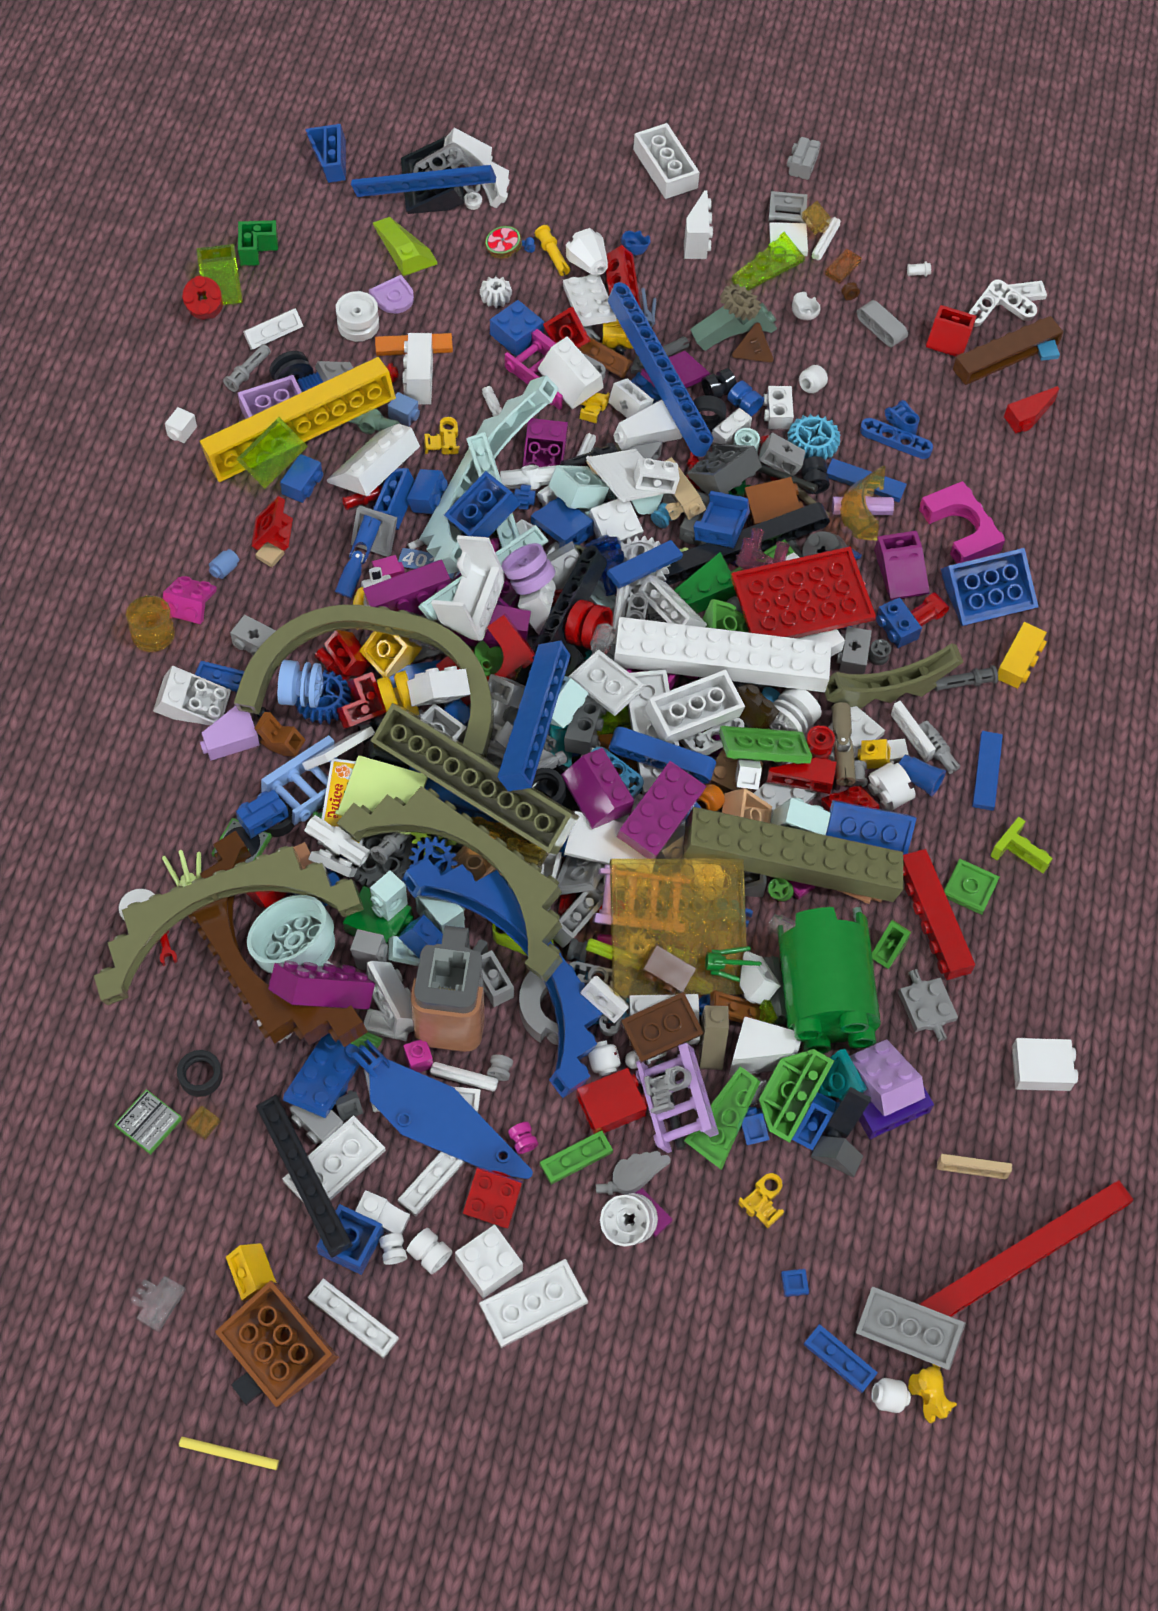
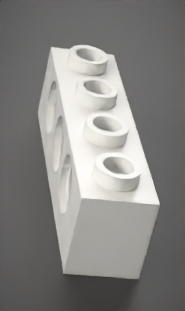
[637,575,707,627]

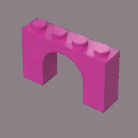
[919,481,1005,564]

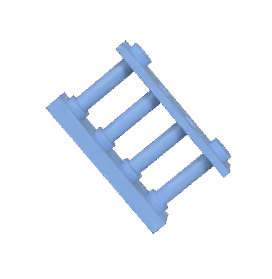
[261,735,338,825]

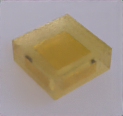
[186,1106,221,1139]

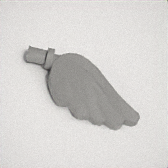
[596,1151,671,1195]

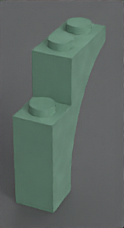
[690,302,777,351]

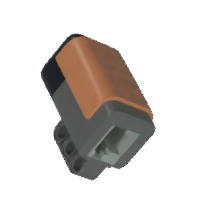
[411,925,484,1052]

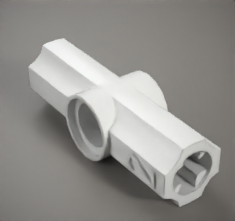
[500,465,556,490]
[304,815,370,867]

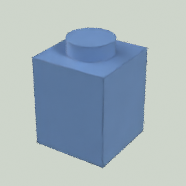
[388,392,420,427]

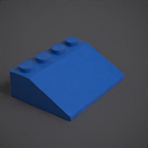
[941,548,1038,626]

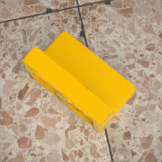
[226,1243,276,1301]

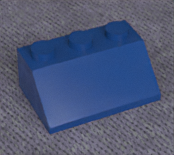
[444,471,520,538]

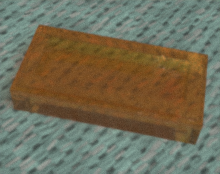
[825,249,862,284]

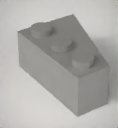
[546,541,581,590]

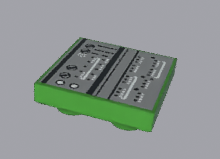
[114,1089,182,1155]

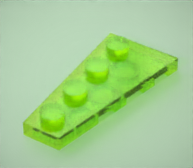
[732,231,805,291]

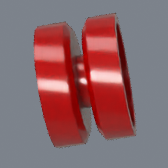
[565,600,613,651]

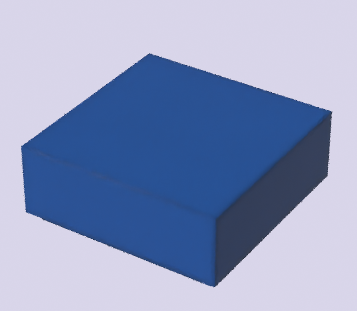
[781,1269,809,1297]

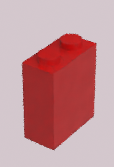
[576,1068,648,1134]

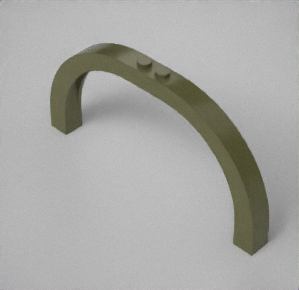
[234,605,494,758]

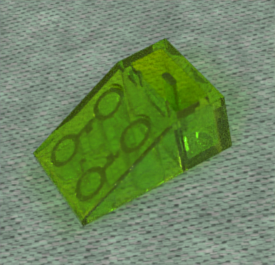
[196,244,243,305]

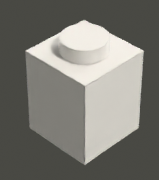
[165,407,197,443]

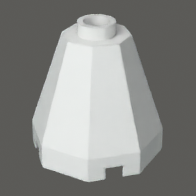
[566,228,608,276]

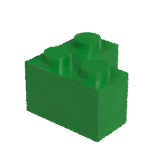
[238,220,278,266]

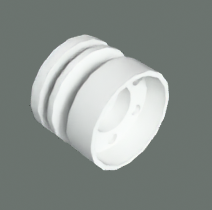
[770,688,822,733]
[600,1193,658,1247]

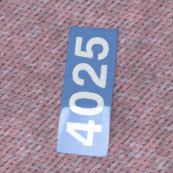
[398,548,454,579]

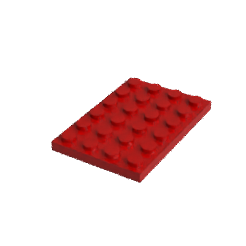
[731,546,876,638]

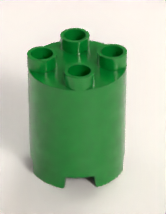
[777,907,881,1054]

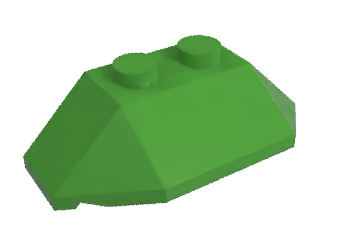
[758,1049,834,1143]

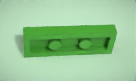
[540,1130,613,1185]

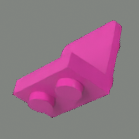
[162,576,217,624]

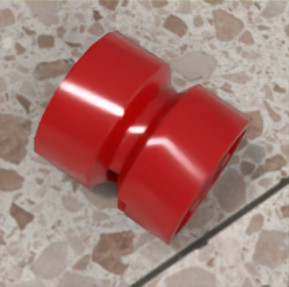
[806,725,835,759]

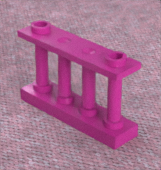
[505,329,563,410]

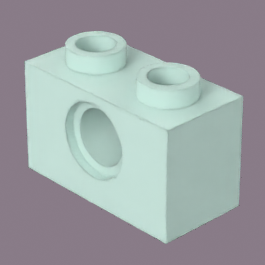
[370,871,408,921]

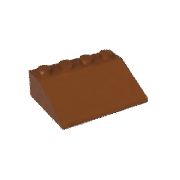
[215,1280,339,1407]

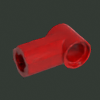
[910,592,950,626]

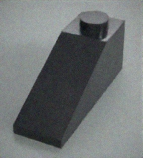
[823,1087,872,1139]

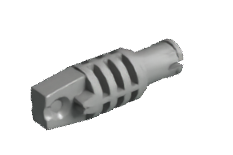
[919,721,960,774]

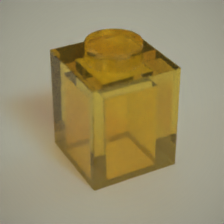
[802,201,831,235]

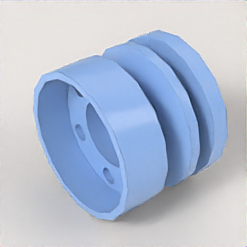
[277,660,323,708]

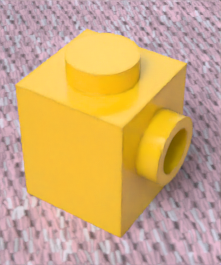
[858,739,891,769]

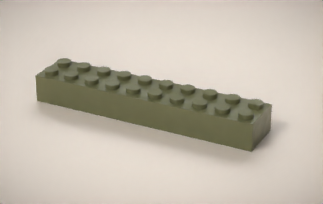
[371,703,580,855]
[683,807,903,902]

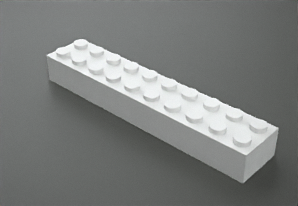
[614,617,831,692]

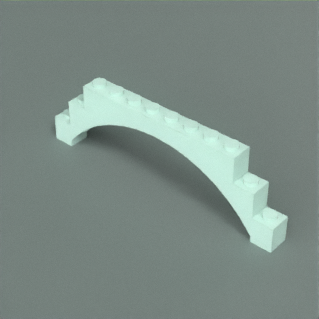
[419,375,559,574]

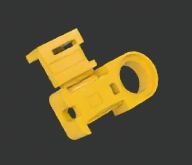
[580,392,610,423]
[424,417,460,454]
[738,1173,784,1228]

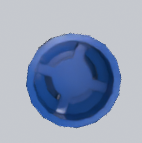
[727,381,764,417]

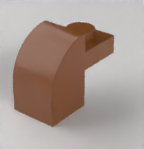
[254,712,306,757]

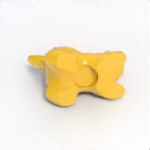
[908,1364,957,1423]

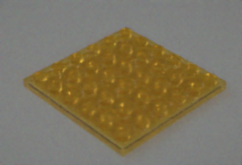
[610,859,747,996]

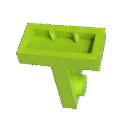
[990,817,1053,874]

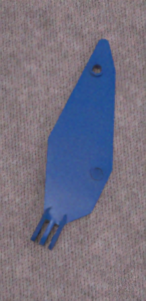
[350,1039,533,1179]

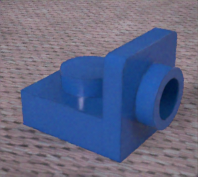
[742,1107,770,1145]

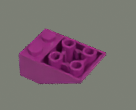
[523,418,568,467]
[874,531,930,600]

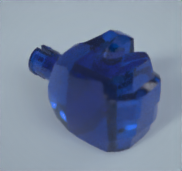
[585,534,624,596]

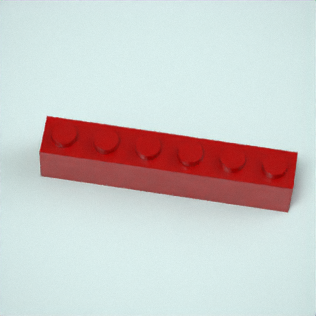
[903,849,975,980]

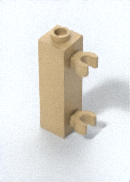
[665,457,706,520]

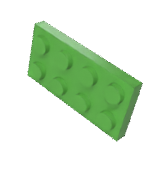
[719,726,812,764]

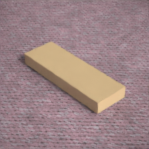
[937,1154,1012,1179]

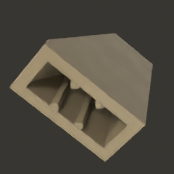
[699,1005,729,1070]

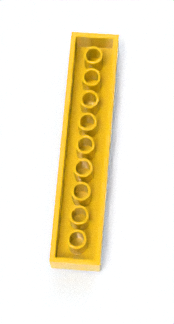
[200,357,396,482]

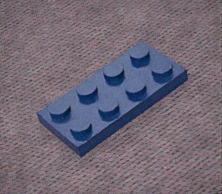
[826,800,917,855]
[283,1033,364,1119]

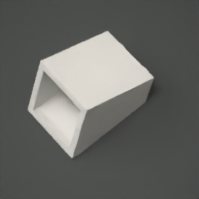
[729,1017,801,1076]

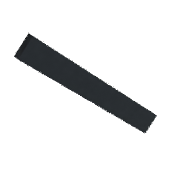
[256,1095,353,1258]

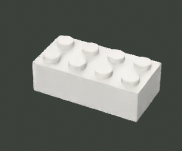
[633,123,700,199]
[645,670,745,743]

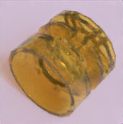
[126,596,175,652]

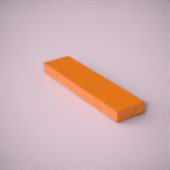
[375,333,453,356]

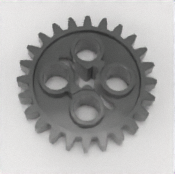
[352,832,418,889]

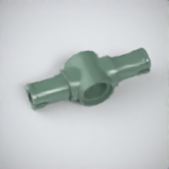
[348,409,400,434]

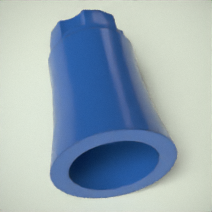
[899,754,946,797]

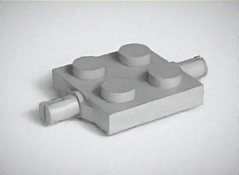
[898,969,958,1042]

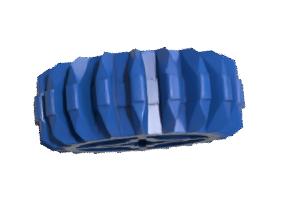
[295,669,351,725]

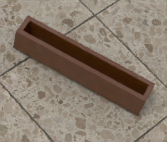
[953,316,1063,385]

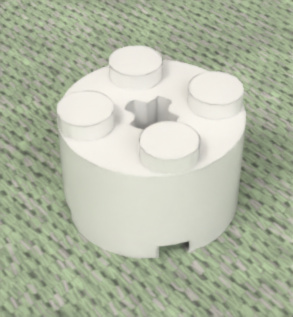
[868,761,915,811]

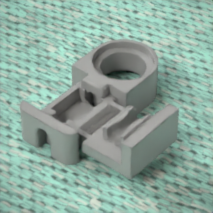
[644,1066,692,1115]

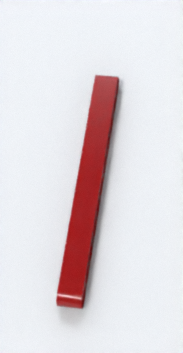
[919,1180,1134,1317]

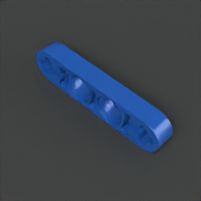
[860,418,933,459]

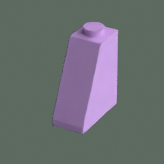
[200,706,260,761]

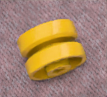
[377,670,420,715]

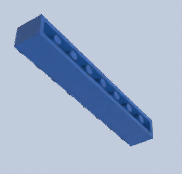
[498,641,571,791]

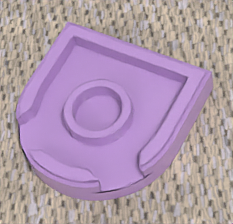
[369,275,414,314]

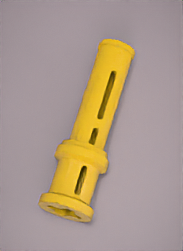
[534,225,570,276]

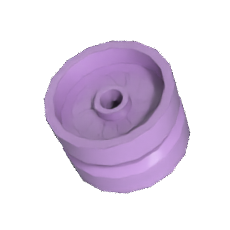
[501,543,555,595]

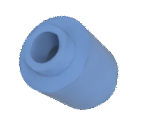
[209,549,239,579]

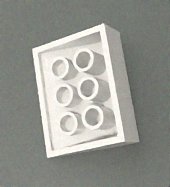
[327,424,420,496]

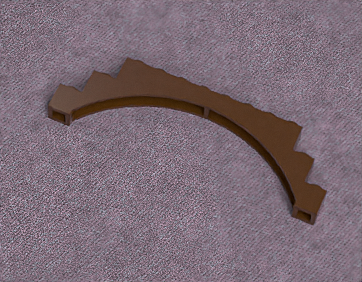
[188,831,368,1047]

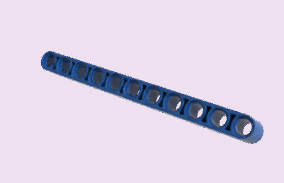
[608,282,713,457]

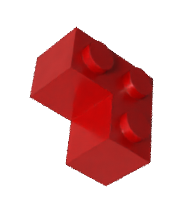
[336,672,387,729]

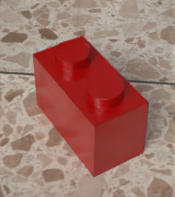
[324,630,371,677]

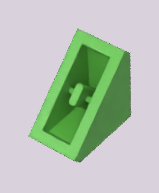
[872,920,911,969]

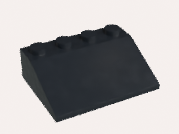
[401,136,465,214]

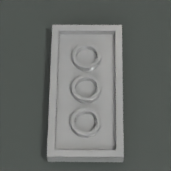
[856,1286,966,1370]

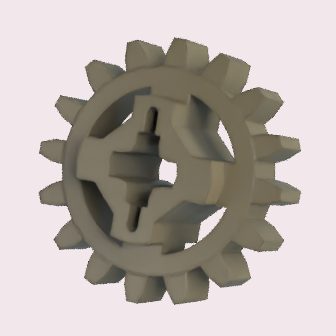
[720,284,761,321]

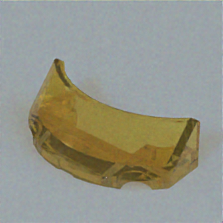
[840,466,886,541]

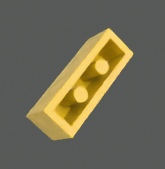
[998,622,1047,689]

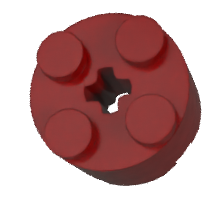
[182,276,223,320]

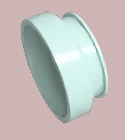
[247,895,335,974]

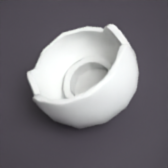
[792,292,820,321]

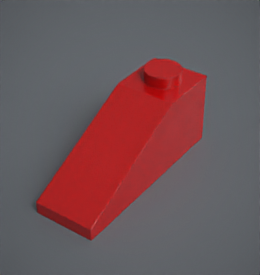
[1004,386,1059,434]
[767,758,837,794]

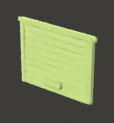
[335,755,428,835]

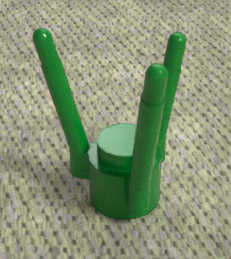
[705,946,762,982]

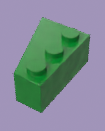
[674,552,737,613]

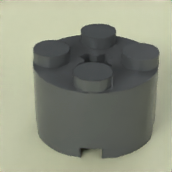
[803,531,847,557]

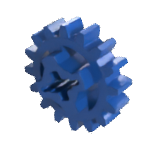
[409,836,458,876]

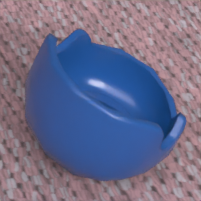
[620,231,651,256]

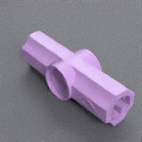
[832,492,894,519]

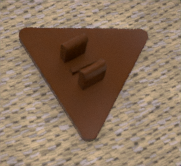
[732,322,774,363]

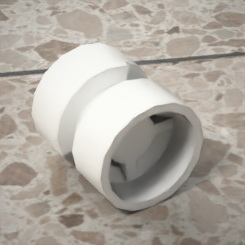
[407,1228,453,1274]

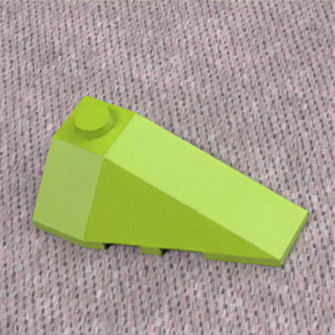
[373,217,437,276]

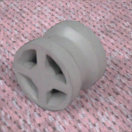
[487,1055,513,1081]

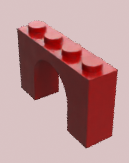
[436,614,535,706]

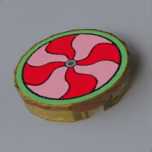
[485,225,522,259]

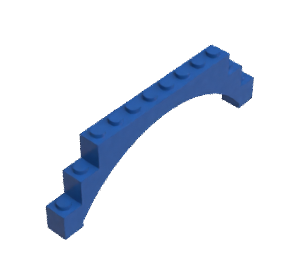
[401,859,603,1098]

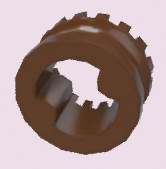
[841,282,860,300]

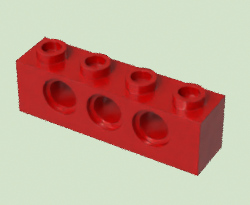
[606,245,641,308]

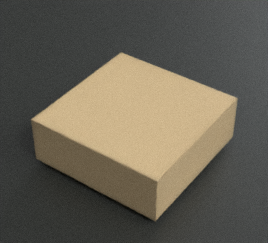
[255,542,285,568]

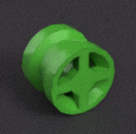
[768,878,794,902]

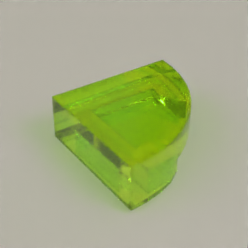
[759,999,778,1024]

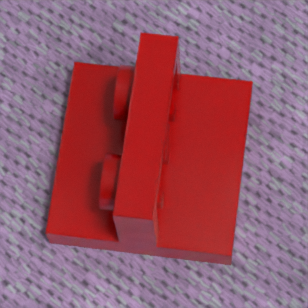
[251,496,293,551]

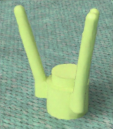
[162,850,201,887]

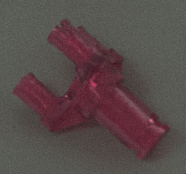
[736,528,790,570]

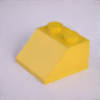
[360,631,422,678]

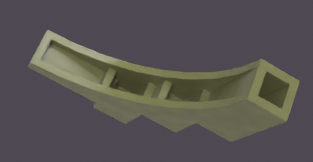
[824,643,963,709]

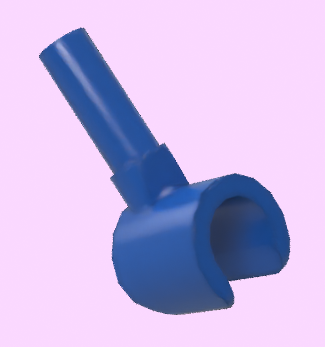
[518,237,535,253]

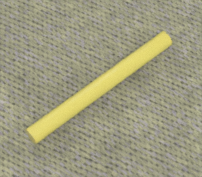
[179,1437,279,1470]

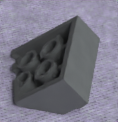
[687,444,762,495]

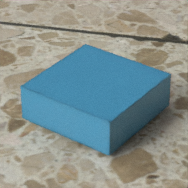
[1037,340,1060,361]

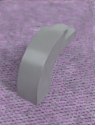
[519,971,559,1045]

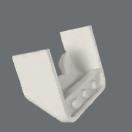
[431,535,504,641]

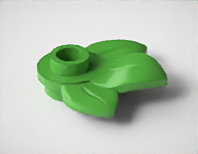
[474,640,504,677]

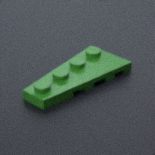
[684,1066,760,1170]

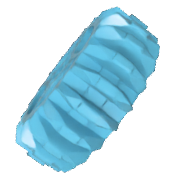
[787,413,840,461]

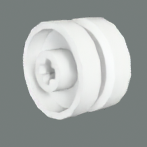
[336,291,379,342]

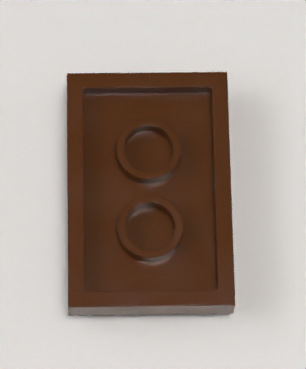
[621,992,704,1063]

